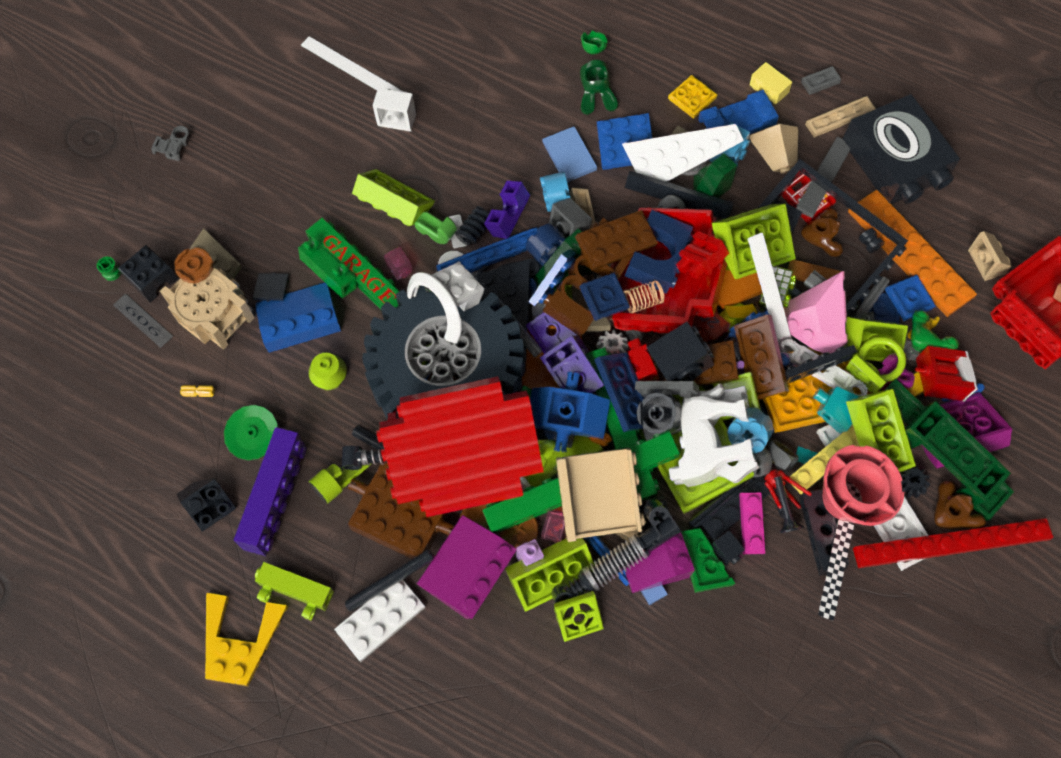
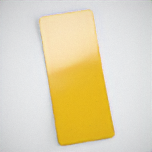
[724,304,758,318]

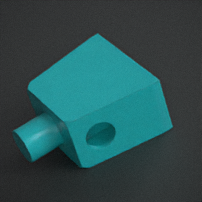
[813,387,860,434]

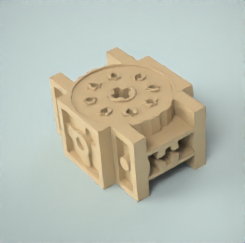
[160,267,254,350]

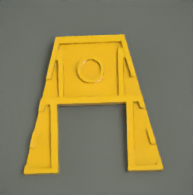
[205,593,288,686]

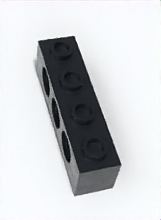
[799,489,849,576]

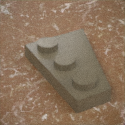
[189,228,241,280]

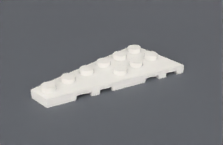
[622,124,744,182]

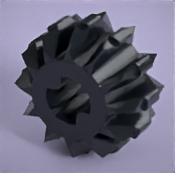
[900,464,931,498]

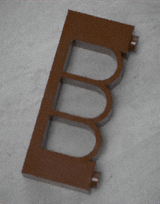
[542,218,633,336]

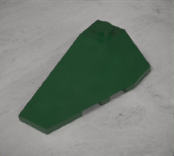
[533,229,594,292]

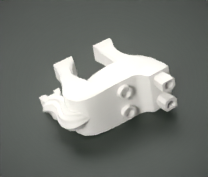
[669,384,759,487]

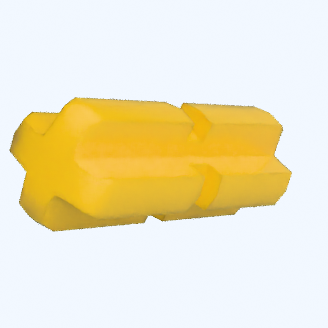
[180,385,215,397]

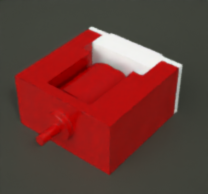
[915,346,978,401]

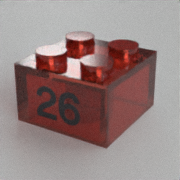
[692,312,731,345]

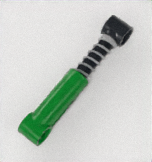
[342,445,388,470]

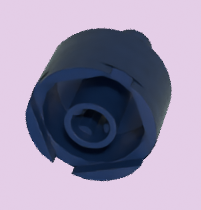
[526,223,567,267]

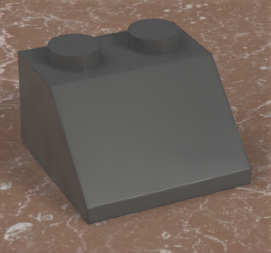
[549,198,592,238]

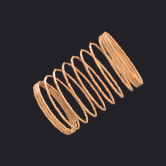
[624,280,664,313]

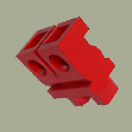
[676,231,729,279]
[628,338,659,381]

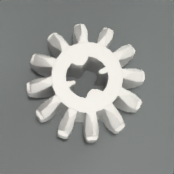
[596,330,629,354]

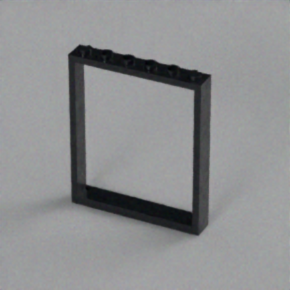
[757,159,908,314]

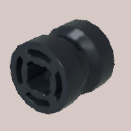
[858,228,885,254]

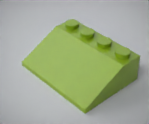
[712,204,796,279]

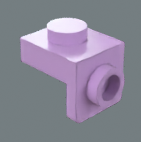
[516,539,544,566]

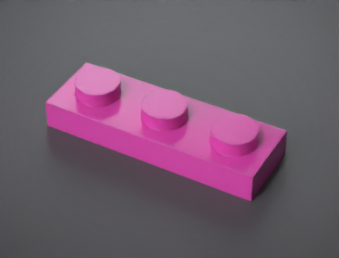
[739,493,765,555]

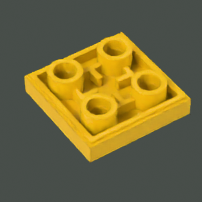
[668,75,717,119]

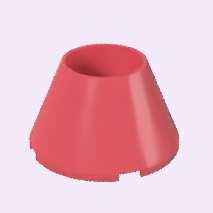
[822,445,904,526]

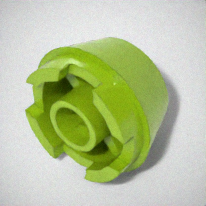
[309,353,347,390]

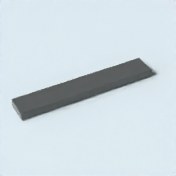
[796,137,850,218]

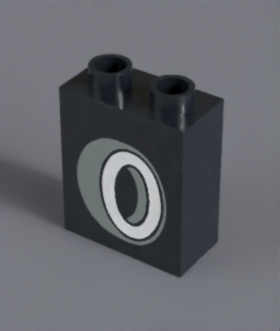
[843,94,960,204]

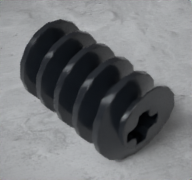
[455,206,489,245]

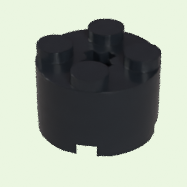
[637,393,682,434]

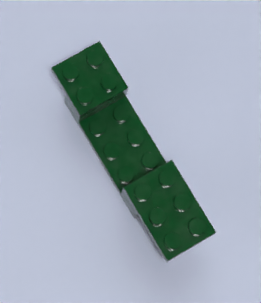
[883,379,1014,521]

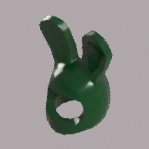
[580,60,618,115]

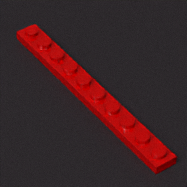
[853,519,1053,568]

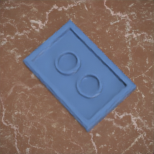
[543,127,597,182]

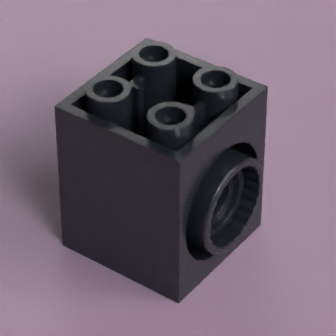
[646,322,714,381]

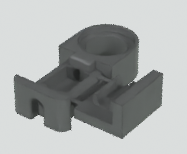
[151,126,190,161]

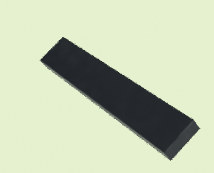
[624,171,734,219]

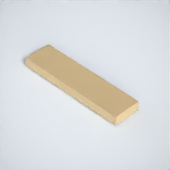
[805,96,876,138]

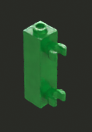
[298,236,356,298]

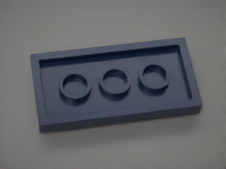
[595,353,645,432]

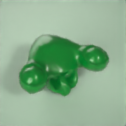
[911,310,959,352]

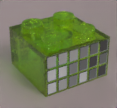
[760,265,796,309]

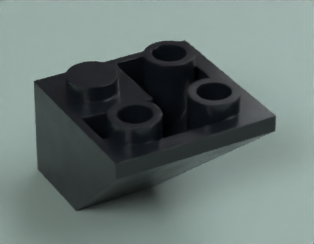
[177,478,236,532]

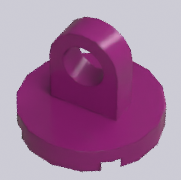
[878,353,915,390]

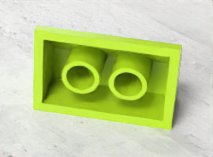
[845,317,908,362]

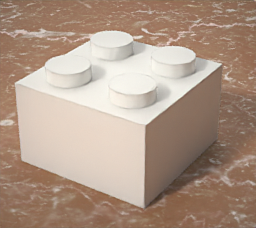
[373,88,416,132]

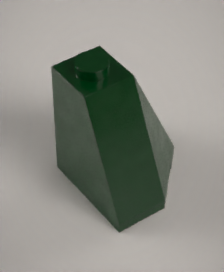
[693,154,737,198]

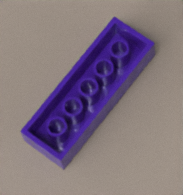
[234,427,306,556]

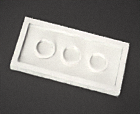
[334,580,425,662]

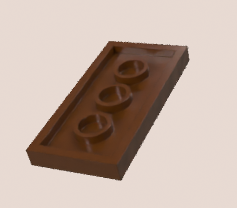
[575,210,658,271]
[734,314,789,400]
[657,341,739,387]

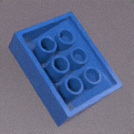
[255,283,341,353]

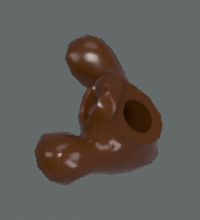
[801,208,843,257]
[934,480,986,530]

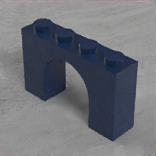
[624,210,693,294]

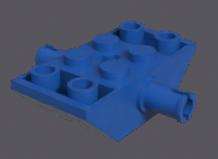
[530,372,610,452]

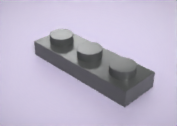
[635,381,699,398]

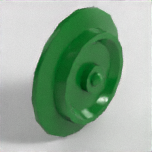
[224,405,278,461]

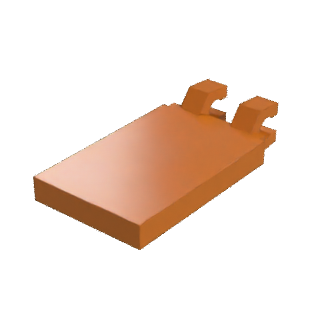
[717,267,763,309]

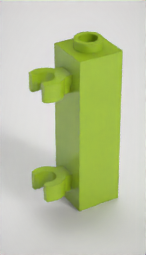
[255,562,334,621]

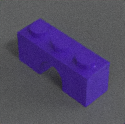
[484,180,530,239]

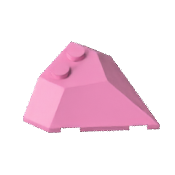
[783,271,848,354]

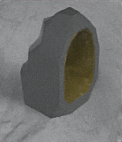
[767,440,799,474]

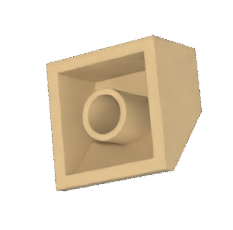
[968,231,1011,281]

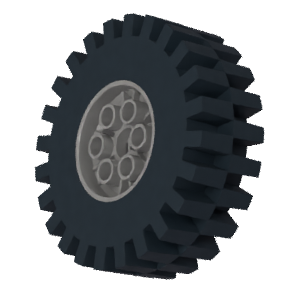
[362,285,525,419]

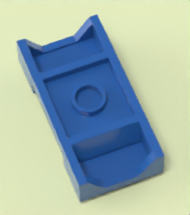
[698,90,779,134]

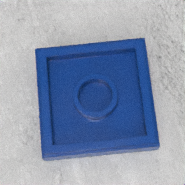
[885,275,936,321]

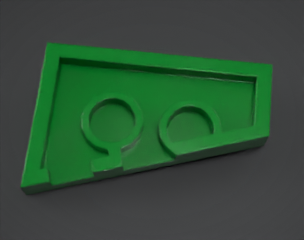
[681,528,736,593]

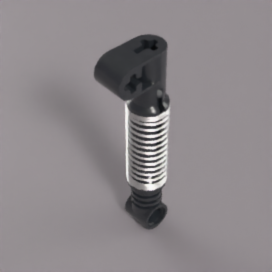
[552,500,681,611]

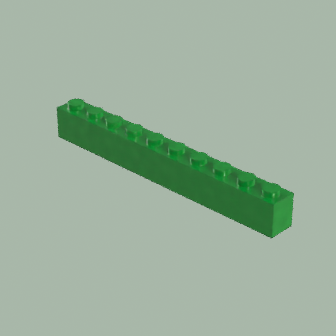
[483,432,680,534]

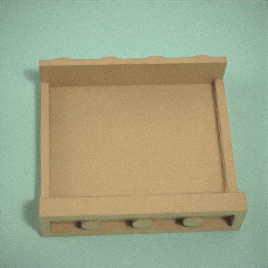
[556,448,644,542]

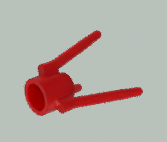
[765,469,812,509]

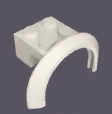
[407,262,484,344]

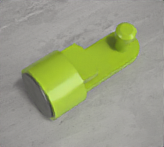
[309,463,372,504]

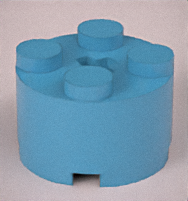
[540,172,570,212]
[728,408,773,454]

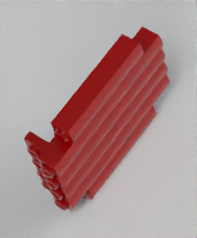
[610,208,727,333]
[990,236,1061,369]
[376,376,544,517]

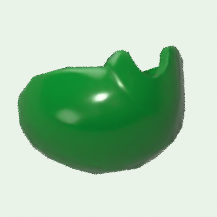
[581,30,608,54]

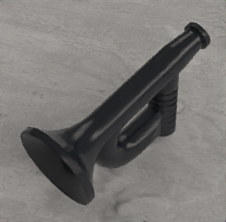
[774,476,804,533]

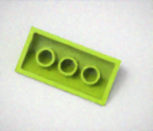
[352,169,435,226]
[846,389,916,472]
[505,538,594,612]

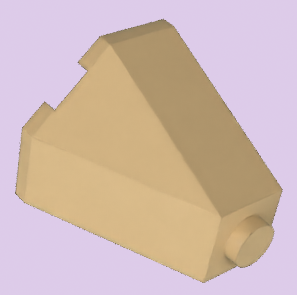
[749,124,798,174]

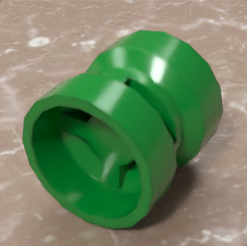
[97,256,121,281]

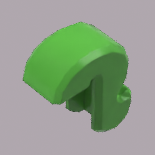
[414,212,457,244]

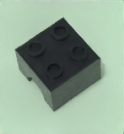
[118,245,178,303]

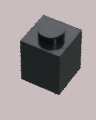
[712,530,745,566]

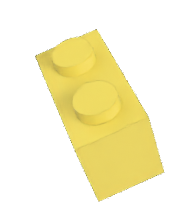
[750,62,792,105]

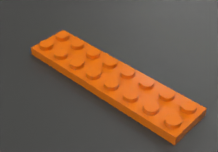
[848,190,977,317]

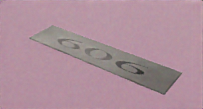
[113,294,173,348]

